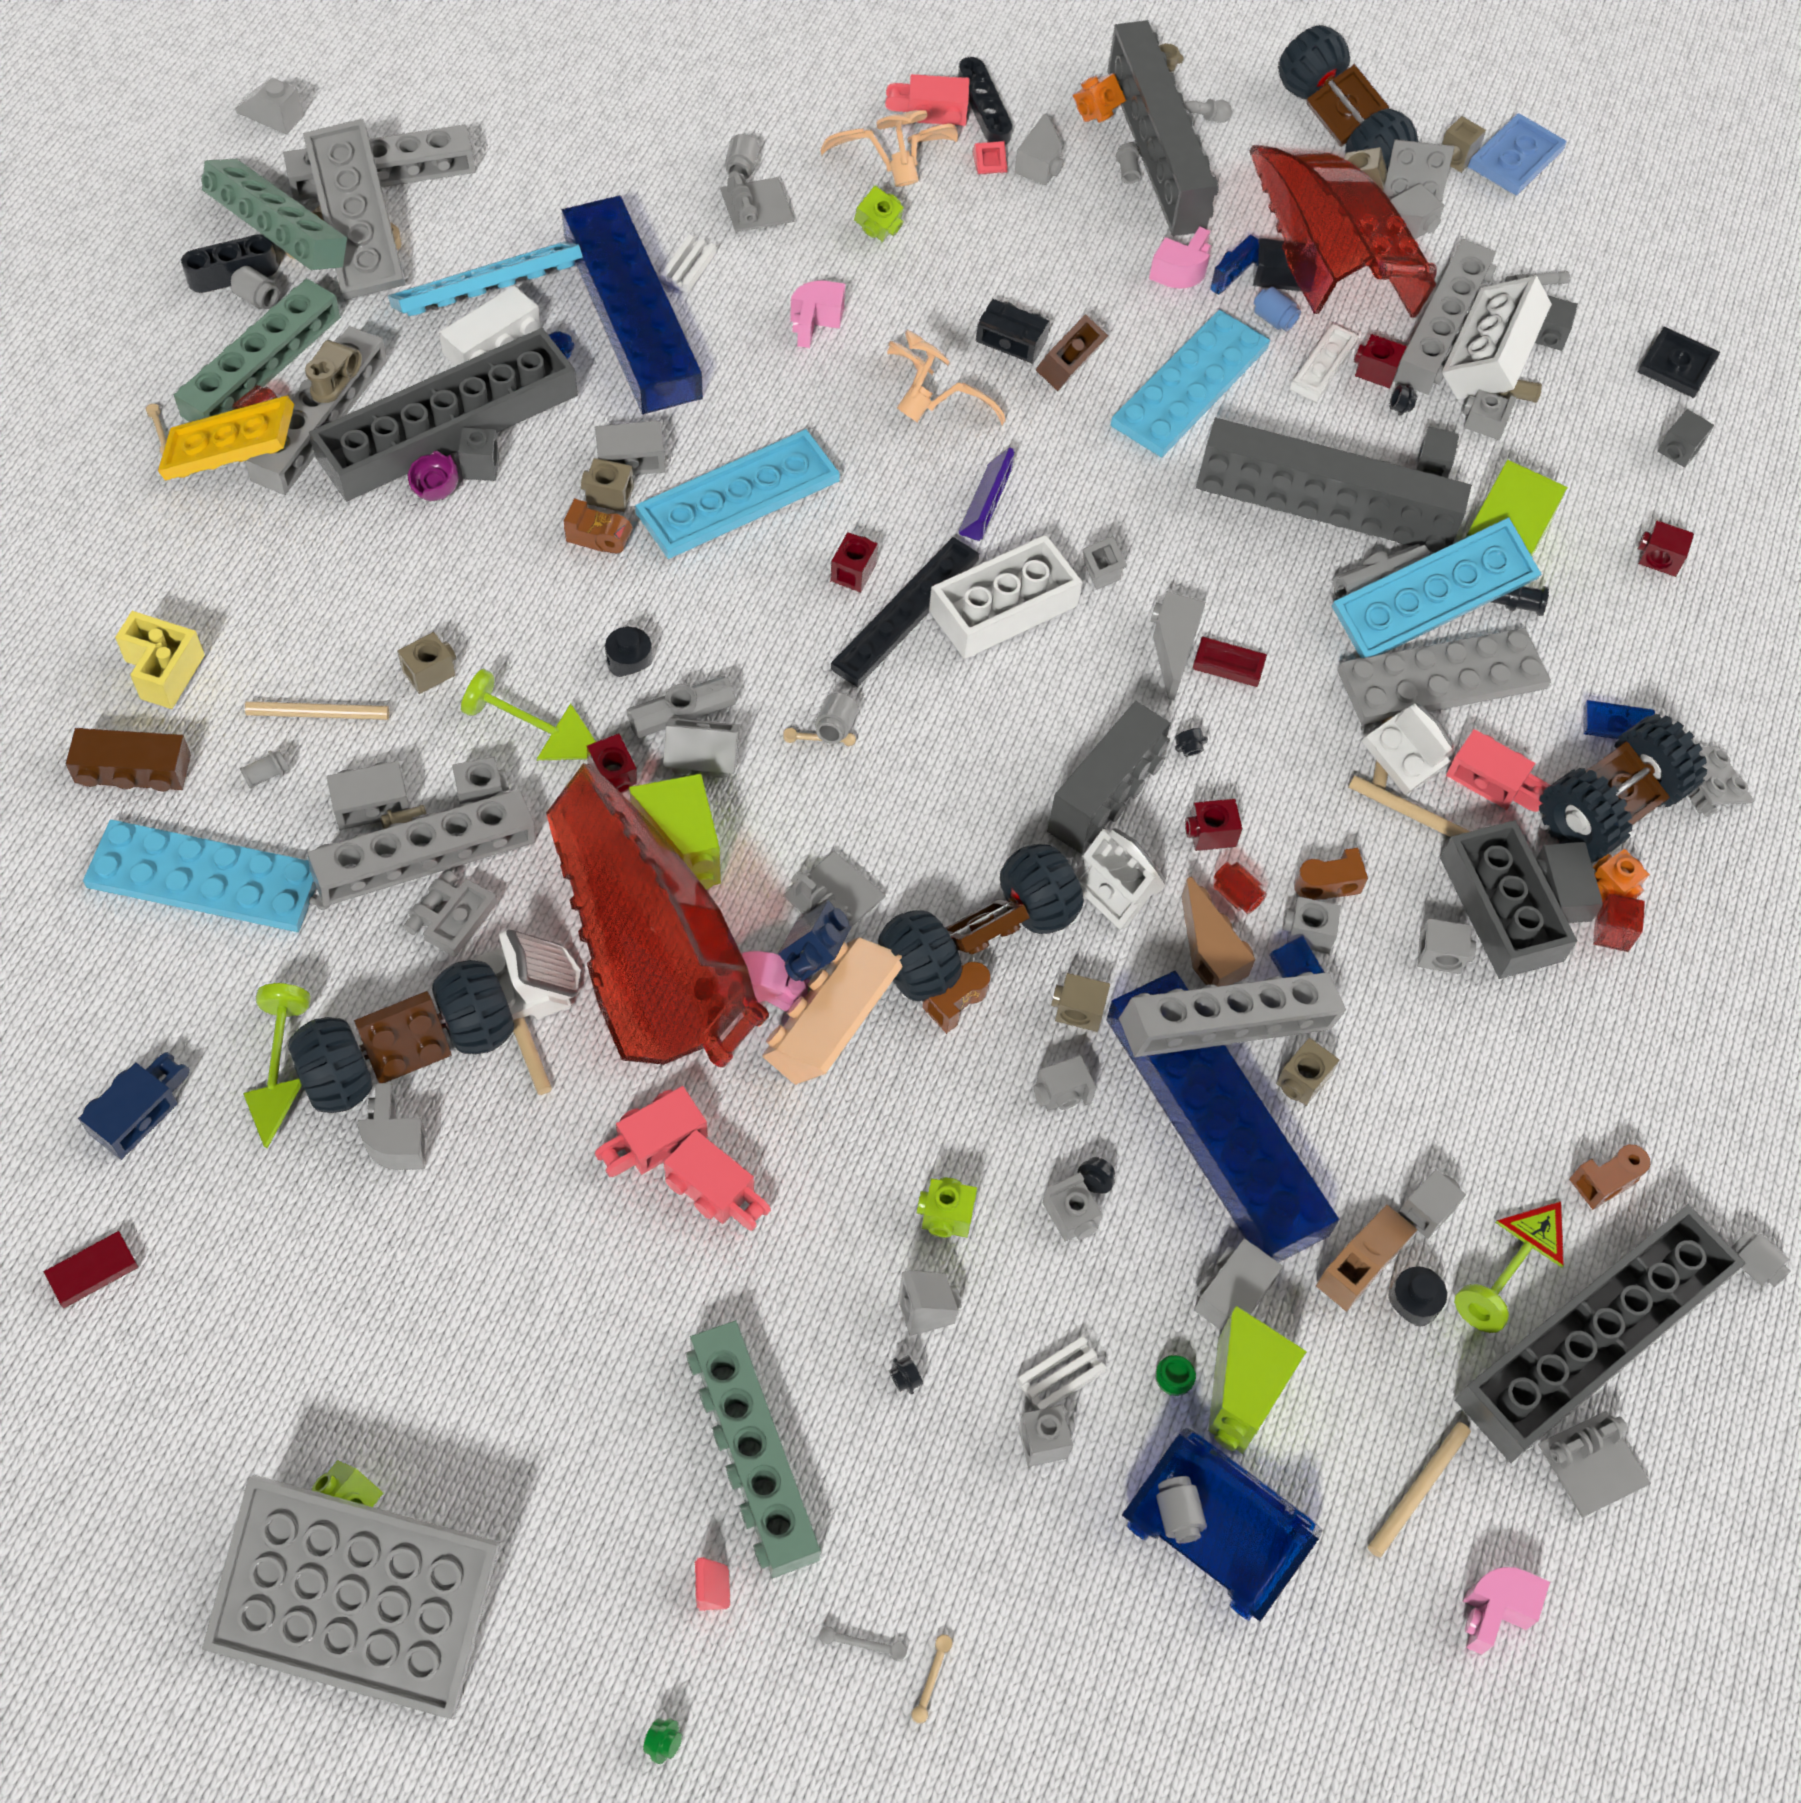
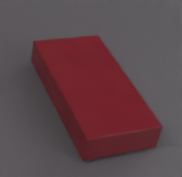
[1192,636,1267,687]
[43,1231,139,1309]

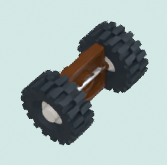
[1539,714,1707,862]

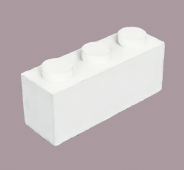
[439,285,541,366]

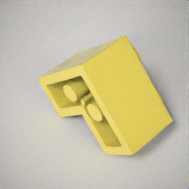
[115,611,205,709]

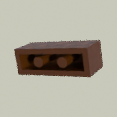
[65,728,191,792]

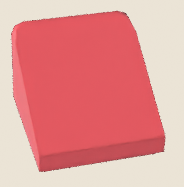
[972,141,1007,175]
[695,1558,730,1611]

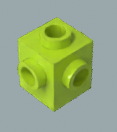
[854,185,904,242]
[916,1177,977,1238]
[312,1460,384,1507]

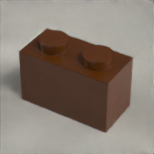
[1035,314,1108,391]

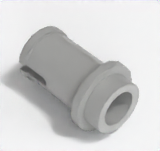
[1116,143,1141,184]
[239,750,289,789]

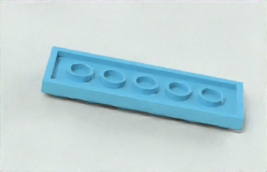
[387,241,583,316]
[1110,309,1270,458]
[635,429,840,559]
[1331,518,1542,658]
[83,819,316,933]

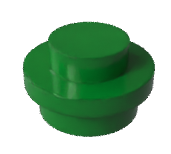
[1155,1355,1196,1396]
[643,1718,682,1765]

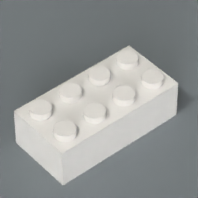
[1442,275,1551,400]
[929,535,1083,659]

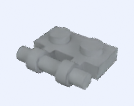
[403,870,498,957]

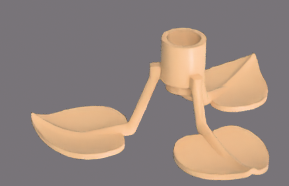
[820,110,958,187]
[887,329,1005,425]

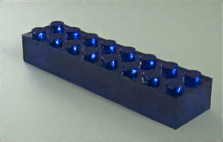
[561,195,703,415]
[1106,970,1340,1263]

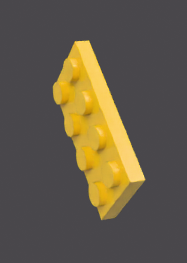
[158,395,294,481]

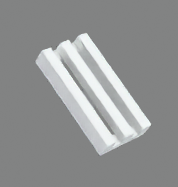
[660,235,717,293]
[1016,1336,1107,1411]

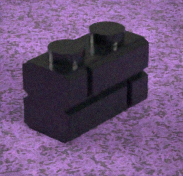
[976,298,1050,364]

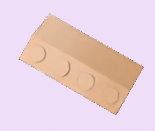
[762,937,903,1085]

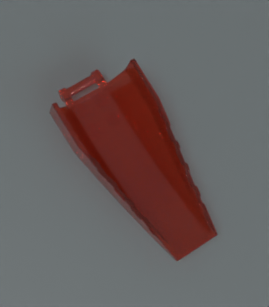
[1249,145,1437,318]
[546,763,769,1067]

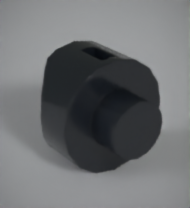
[605,626,653,677]
[1388,1266,1448,1326]

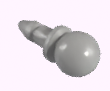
[1184,99,1232,123]

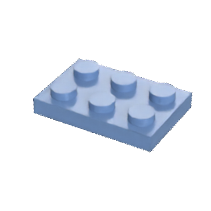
[1468,113,1567,196]

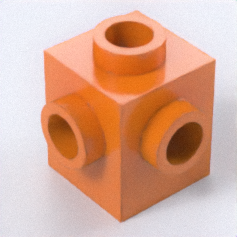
[1072,73,1126,123]
[1593,849,1650,912]

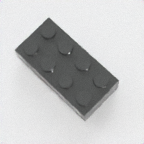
[1047,700,1171,854]
[1440,820,1577,979]

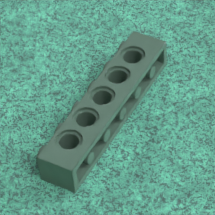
[201,159,347,270]
[173,278,341,422]
[685,1320,821,1579]

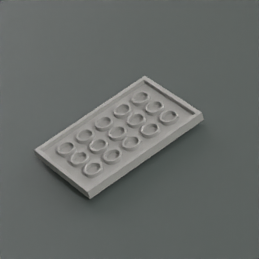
[202,1475,501,1719]

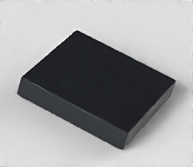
[1638,327,1720,398]

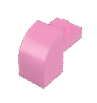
[1149,226,1212,289]
[791,280,846,348]
[718,951,810,1012]
[1463,1567,1550,1655]

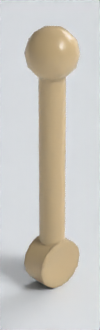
[146,404,167,455]
[783,728,856,746]
[911,1634,952,1723]

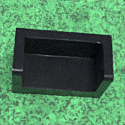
[1253,238,1320,293]

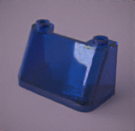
[1122,1428,1323,1622]

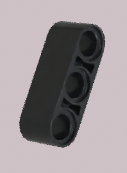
[181,234,278,293]

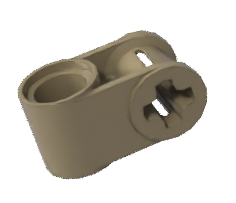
[305,340,362,403]

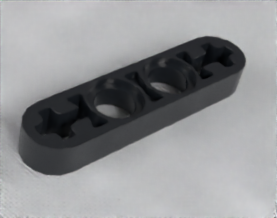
[958,57,1013,145]

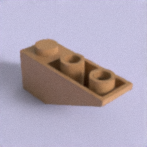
[1181,876,1256,987]
[1316,1205,1418,1312]

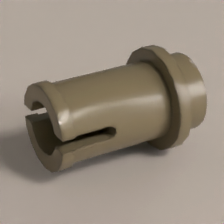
[1499,379,1542,403]
[380,804,427,829]

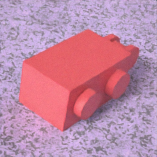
[885,74,969,126]
[1446,729,1550,812]
[595,1086,708,1177]
[664,1129,771,1231]

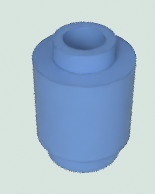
[1254,287,1301,332]

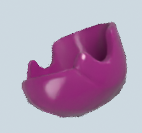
[407,451,459,501]

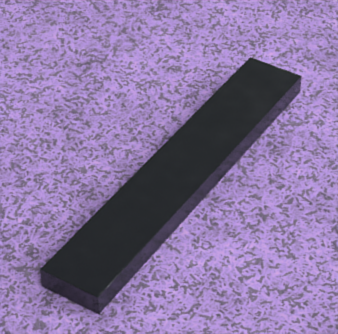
[831,537,979,688]

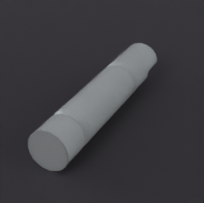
[1505,271,1570,285]

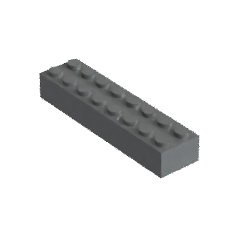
[1107,20,1219,236]
[309,327,578,502]
[1195,417,1472,553]
[1455,1204,1746,1463]

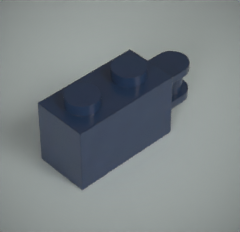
[778,900,852,982]
[78,1052,190,1160]

